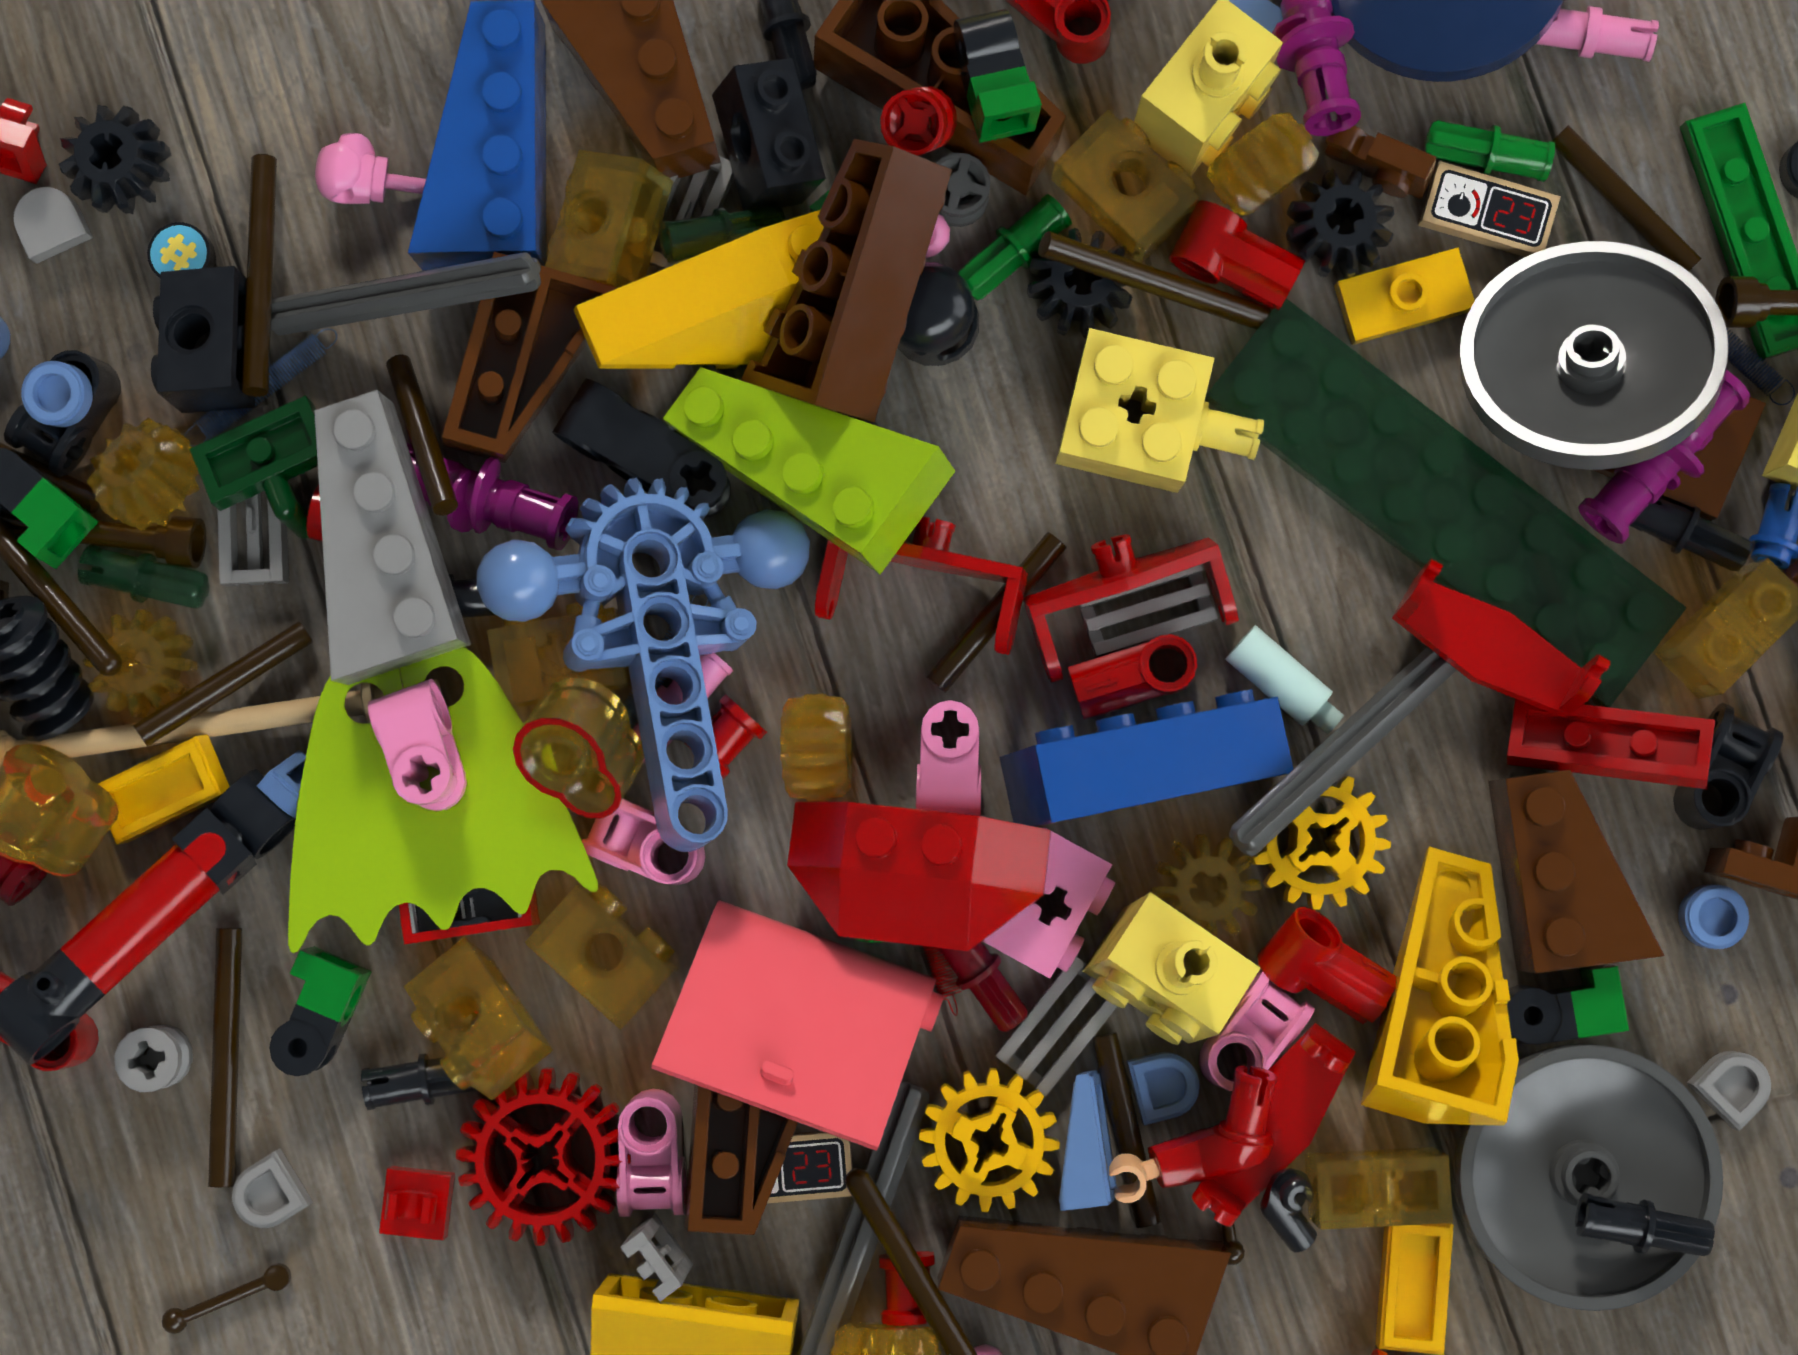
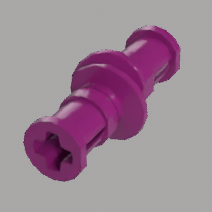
[1272,0,1361,136]
[1578,370,1750,544]
[406,442,578,551]

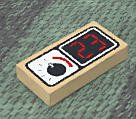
[1418,161,1561,257]
[767,1131,853,1203]

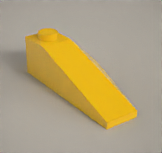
[574,209,824,369]
[1361,847,1519,1126]

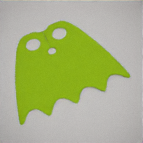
[288,647,598,954]

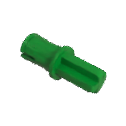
[1425,120,1555,182]
[957,194,1072,301]

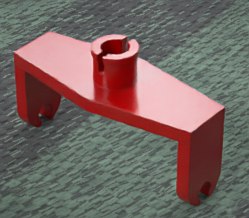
[815,517,1028,655]
[1023,534,1239,683]
[1392,558,1611,718]
[1191,1023,1356,1226]

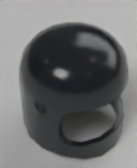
[898,262,979,366]

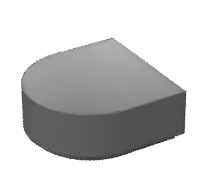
[14,187,93,264]
[1687,1051,1771,1131]
[232,1148,313,1228]

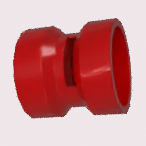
[880,86,957,156]

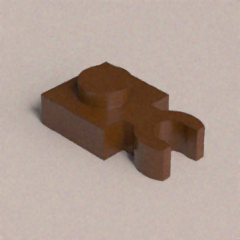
[1325,119,1437,200]

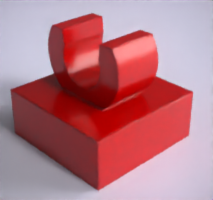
[0,98,47,184]
[379,1166,455,1241]

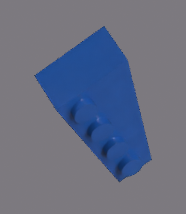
[408,0,547,271]
[999,689,1294,827]

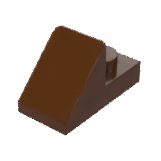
[1704,817,1798,900]

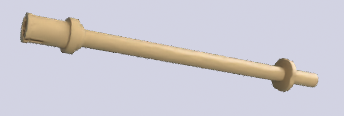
[0,679,441,781]

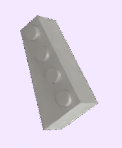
[314,390,471,685]

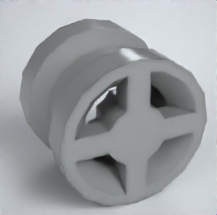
[114,1025,193,1092]

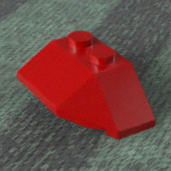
[787,802,1051,952]

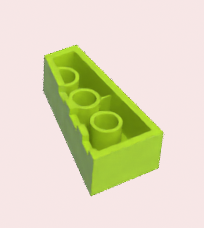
[663,367,955,575]

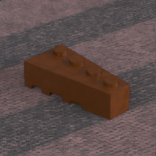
[813,0,1066,196]
[741,139,952,422]
[937,1215,1231,1355]

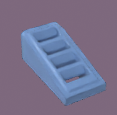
[1059,1070,1117,1211]

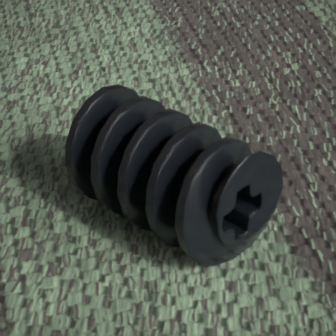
[0,595,94,742]

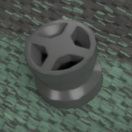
[936,153,990,227]

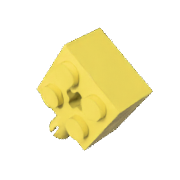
[1131,0,1283,178]
[1055,328,1264,493]
[1083,892,1261,1045]

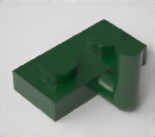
[189,395,318,539]

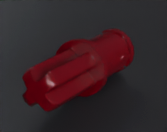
[937,942,1028,1032]

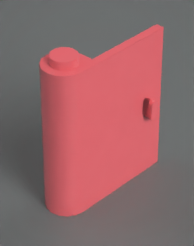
[651,900,944,1151]

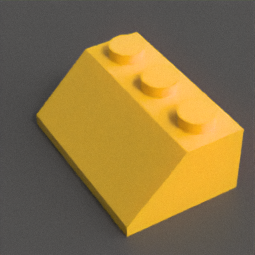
[590,1273,800,1355]

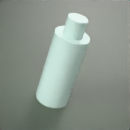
[1225,625,1344,734]

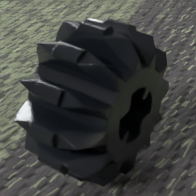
[58,105,172,214]
[1285,169,1394,278]
[1027,228,1133,338]

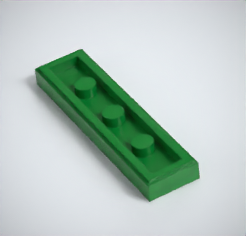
[1679,103,1798,361]

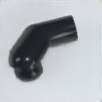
[1260,1168,1317,1252]

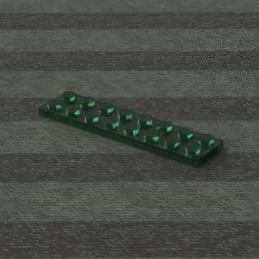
[1205,298,1687,707]

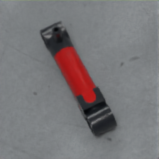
[0,769,296,1065]

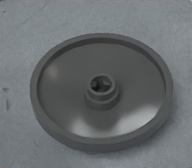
[1460,241,1728,470]
[1455,1044,1723,1311]

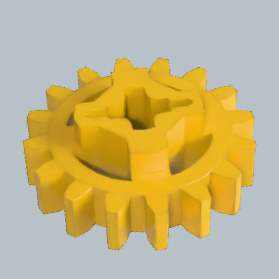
[1250,776,1391,910]
[919,1068,1060,1212]

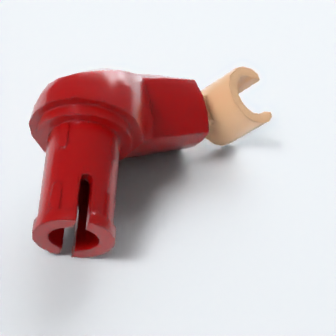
[1109,1065,1278,1203]

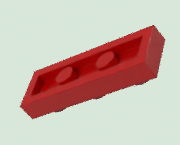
[1507,699,1715,789]

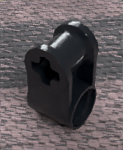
[4,350,121,477]
[1673,703,1784,830]

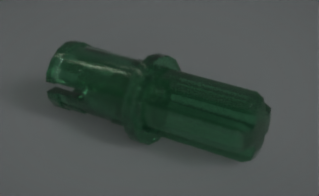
[659,206,785,263]
[78,545,210,609]

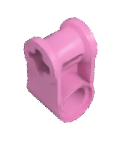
[368,679,467,811]
[916,700,981,816]
[581,790,706,885]
[1199,969,1315,1091]
[616,1088,687,1217]

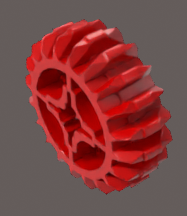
[456,1067,631,1246]

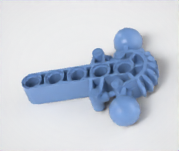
[476,477,810,852]

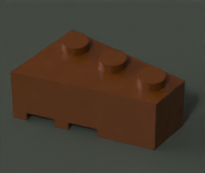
[541,0,721,182]
[442,252,617,463]
[1488,770,1665,973]
[684,1084,798,1235]

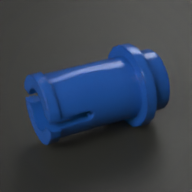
[1749,483,1798,569]

